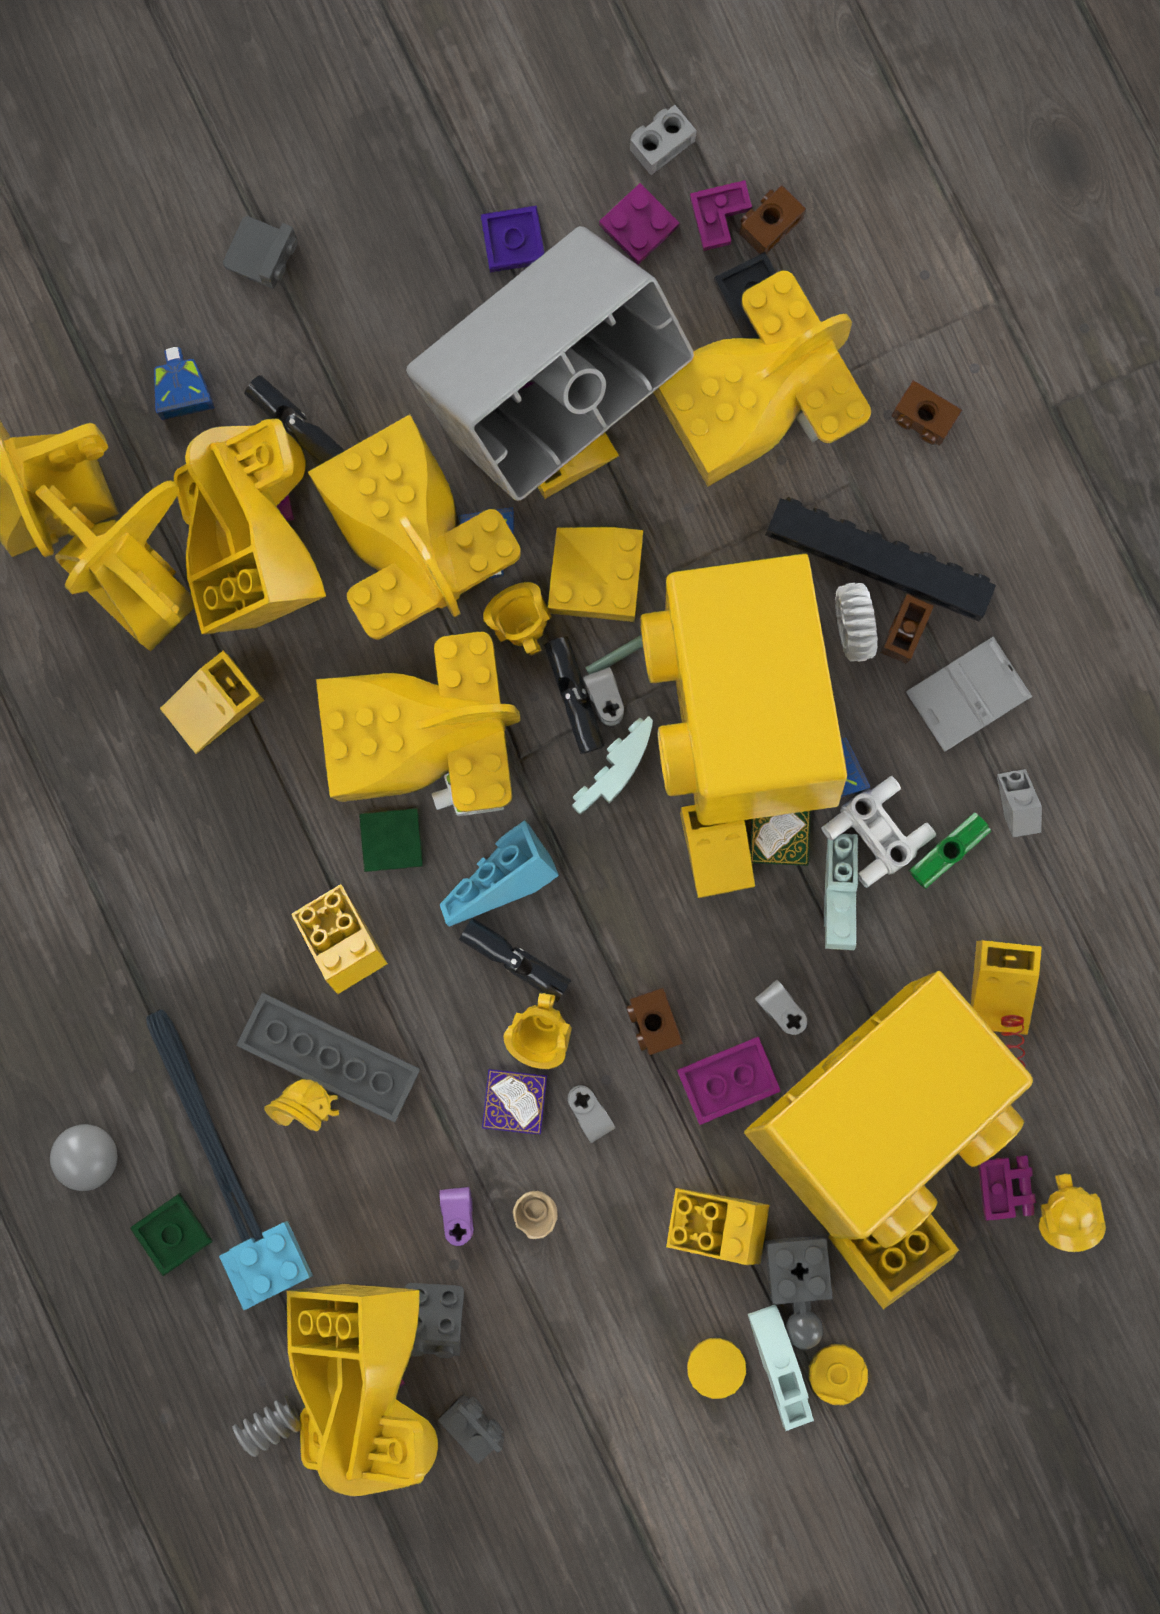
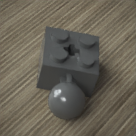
[764,1235,833,1349]

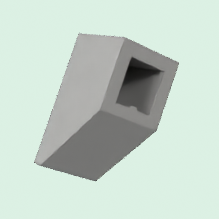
[997,769,1042,837]

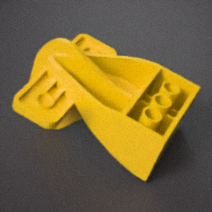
[653,271,871,487]
[308,414,521,640]
[174,419,326,634]
[0,421,119,557]
[35,480,195,651]
[316,632,521,812]
[287,1284,438,1496]

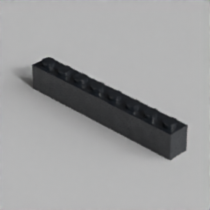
[765,497,996,622]

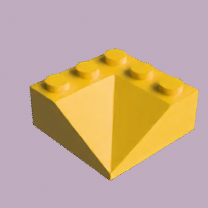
[548,527,643,622]
[828,1214,959,1310]

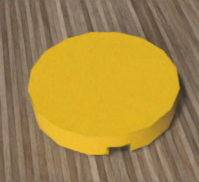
[687,1338,746,1399]
[809,1344,868,1405]

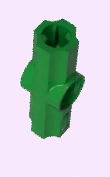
[908,812,991,889]

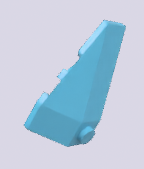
[440,820,559,927]

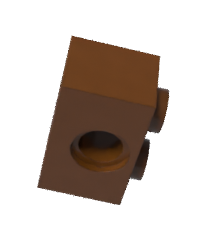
[739,185,806,254]
[891,380,962,446]
[880,594,934,664]
[626,988,683,1055]

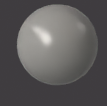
[50,1124,118,1191]

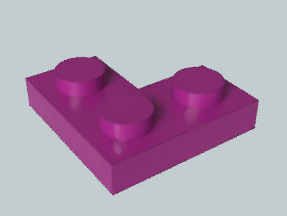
[689,180,752,251]

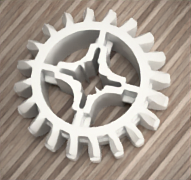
[835,582,878,662]

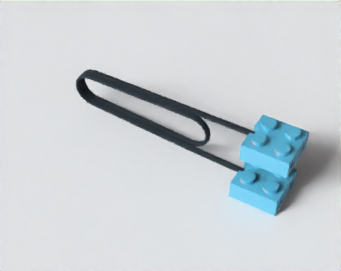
[146,1009,313,1310]

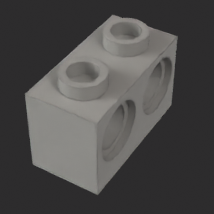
[630,105,697,175]

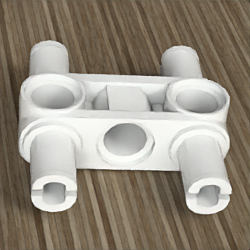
[821,776,936,888]

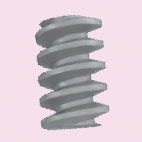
[232,1395,301,1457]

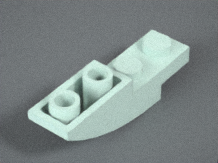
[572,716,653,815]
[824,834,858,950]
[748,1304,814,1431]

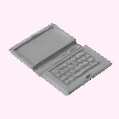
[906,637,1032,752]

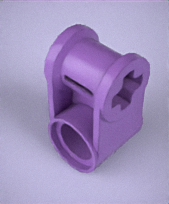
[440,1187,474,1246]

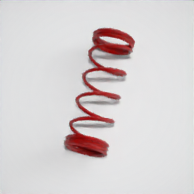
[1000,1015,1026,1067]

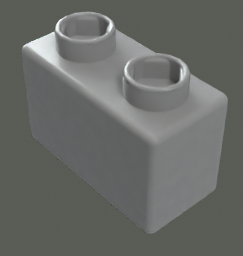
[406,226,694,501]

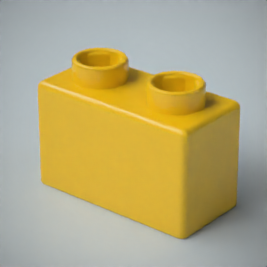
[640,554,847,825]
[744,971,1033,1248]

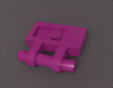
[978,1155,1036,1221]

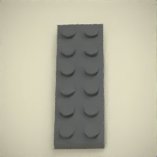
[236,992,421,1123]

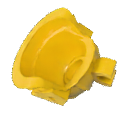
[483,582,551,656]
[503,993,572,1069]
[264,1079,339,1131]
[1039,1173,1106,1252]

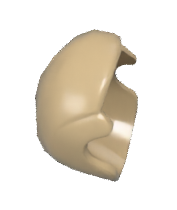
[513,1191,558,1239]

